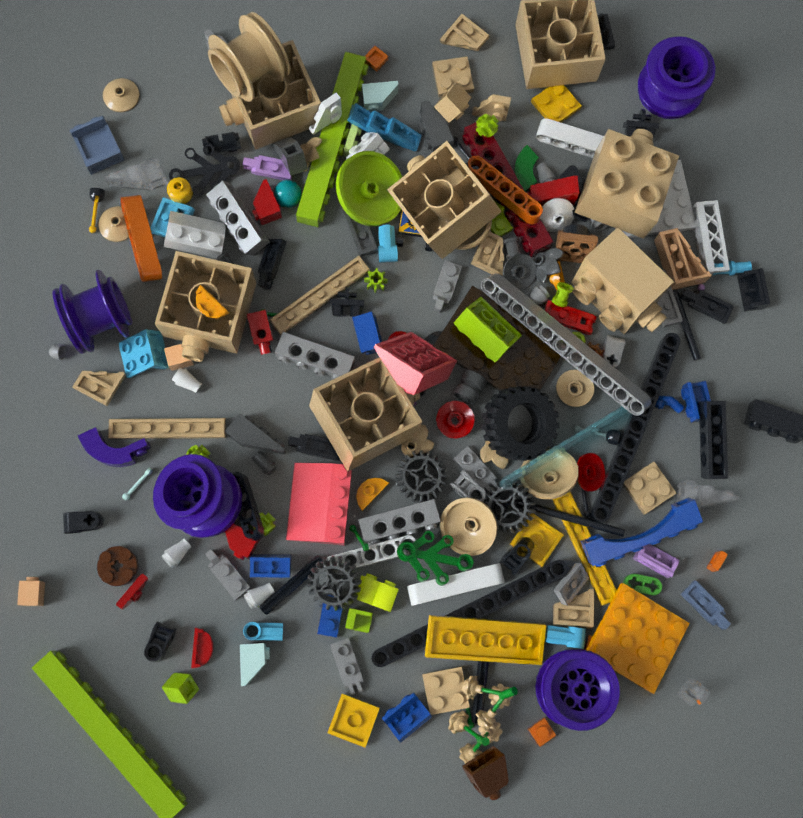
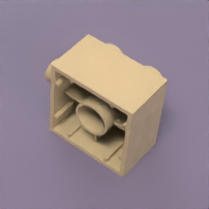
[515,0,606,89]
[219,40,321,150]
[574,129,679,239]
[387,141,502,259]
[571,227,674,334]
[155,251,256,362]
[309,357,422,472]

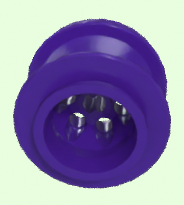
[638,36,716,119]
[52,270,132,354]
[153,454,242,538]
[535,649,620,731]

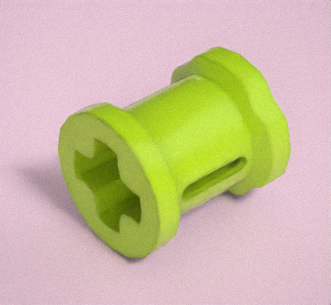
[552,282,574,307]

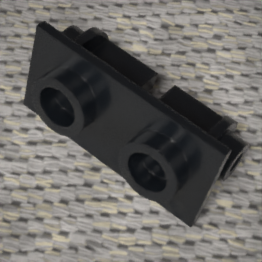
[202,132,241,154]

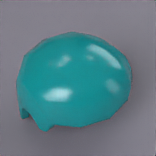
[274,180,302,208]

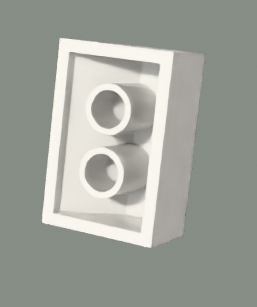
[163,211,226,259]

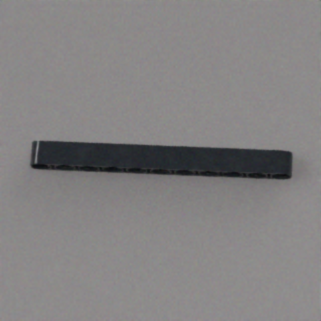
[590,333,681,523]
[371,560,568,667]

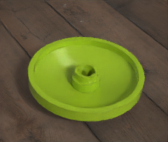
[336,151,402,226]

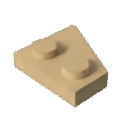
[440,14,489,51]
[472,94,511,121]
[471,232,504,276]
[72,371,126,406]
[553,589,594,628]

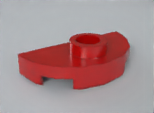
[116,574,148,609]
[191,627,214,669]

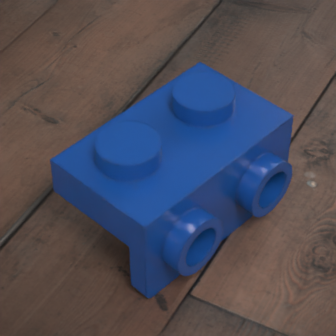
[681,381,711,423]
[382,693,432,743]

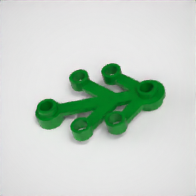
[397,531,474,586]

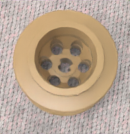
[208,12,290,102]

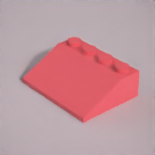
[374,332,457,395]
[286,463,352,546]

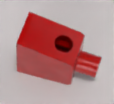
[247,310,274,355]

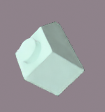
[362,81,398,112]
[240,643,270,686]

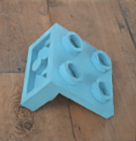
[119,329,169,378]

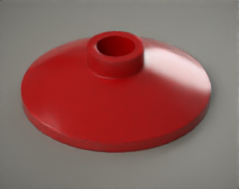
[436,401,475,439]
[577,453,605,492]

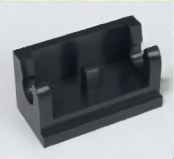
[737,268,771,312]

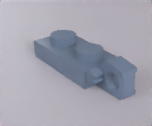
[680,580,731,630]

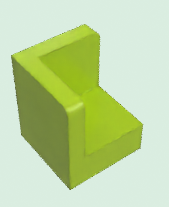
[345,608,373,633]
[162,673,199,704]

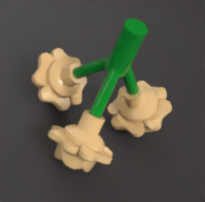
[462,676,518,730]
[448,710,503,764]

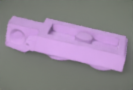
[243,155,293,180]

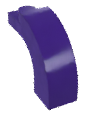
[77,427,151,467]

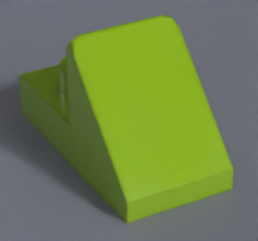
[490,201,513,237]

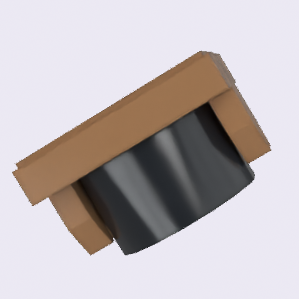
[556,224,598,263]

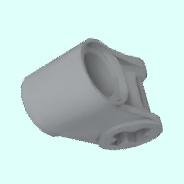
[602,335,626,368]
[449,470,486,502]

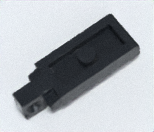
[258,239,287,290]
[680,289,734,324]
[288,434,340,461]

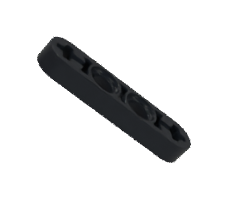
[233,472,264,541]

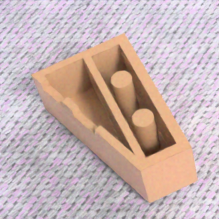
[654,228,712,290]

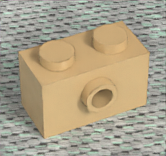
[434,81,471,123]

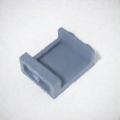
[69,116,125,175]

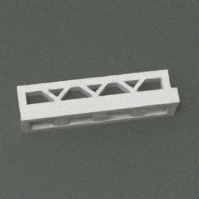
[692,200,730,275]

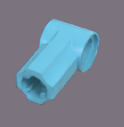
[378,224,398,263]
[243,622,283,641]
[545,625,586,649]

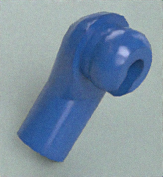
[655,396,684,413]

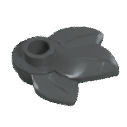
[533,248,564,283]

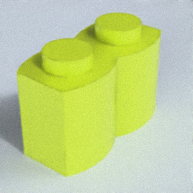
[355,573,399,612]

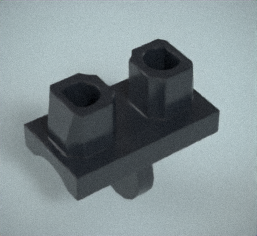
[623,109,659,138]
[330,286,364,317]

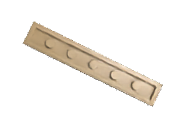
[269,256,370,335]
[108,418,226,439]

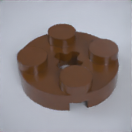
[97,546,139,586]

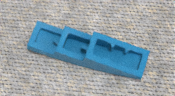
[347,103,422,151]

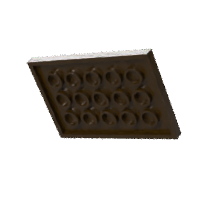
[433,285,566,391]

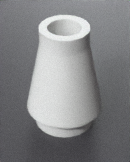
[172,368,202,393]
[161,539,191,567]
[244,583,275,609]

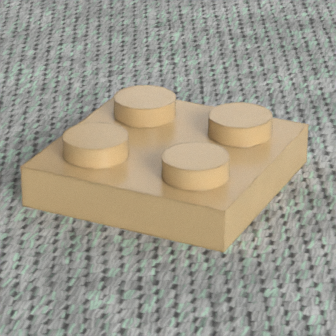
[432,57,474,97]
[623,462,676,515]
[422,666,470,715]

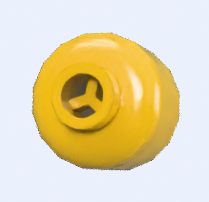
[167,177,193,204]

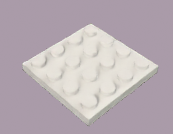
[623,160,697,238]

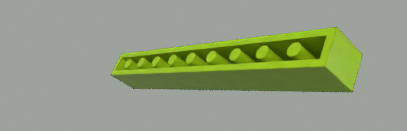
[296,52,369,227]
[32,651,188,818]

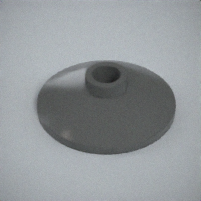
[503,253,536,291]

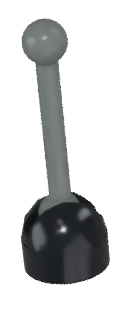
[573,425,620,446]

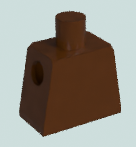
[462,746,509,800]

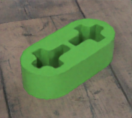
[623,574,662,596]

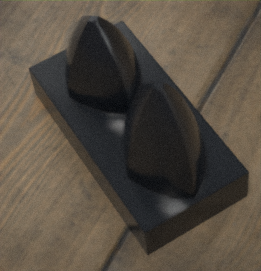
[597,13,615,50]

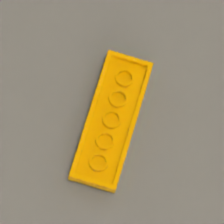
[425,615,546,665]

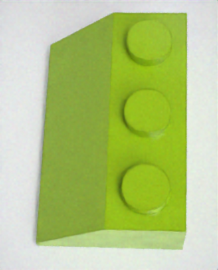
[454,297,522,362]

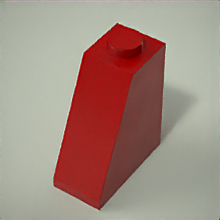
[527,176,579,206]

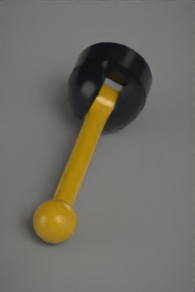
[89,188,105,233]

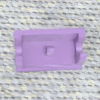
[633,544,680,578]

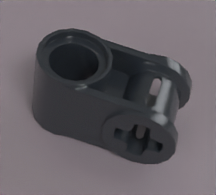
[63,511,104,534]
[499,537,534,575]
[144,621,177,662]

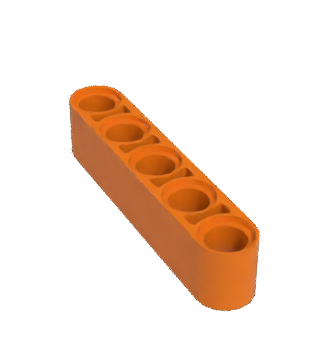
[467,156,543,224]
[121,195,162,282]

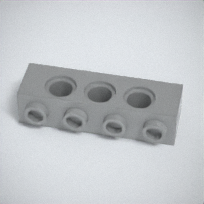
[206,180,270,256]
[275,332,355,380]
[358,499,441,546]

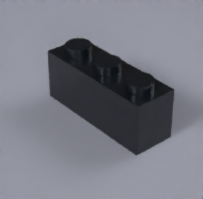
[743,399,803,443]

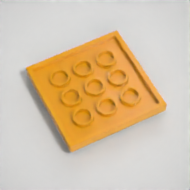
[586,583,690,694]

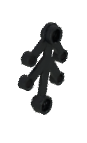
[169,144,240,196]

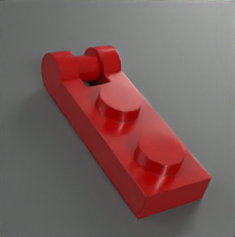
[544,300,597,335]

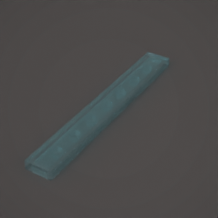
[499,406,629,489]

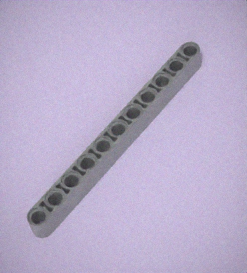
[481,273,651,416]

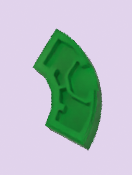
[514,145,539,192]

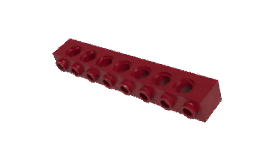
[462,122,553,258]

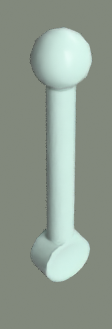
[122,467,153,500]

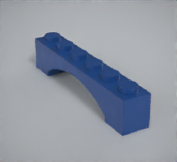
[580,497,703,567]

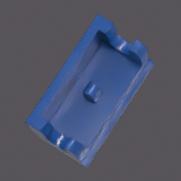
[352,311,382,355]
[250,554,292,578]

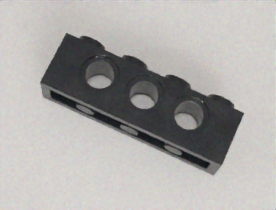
[699,401,728,479]

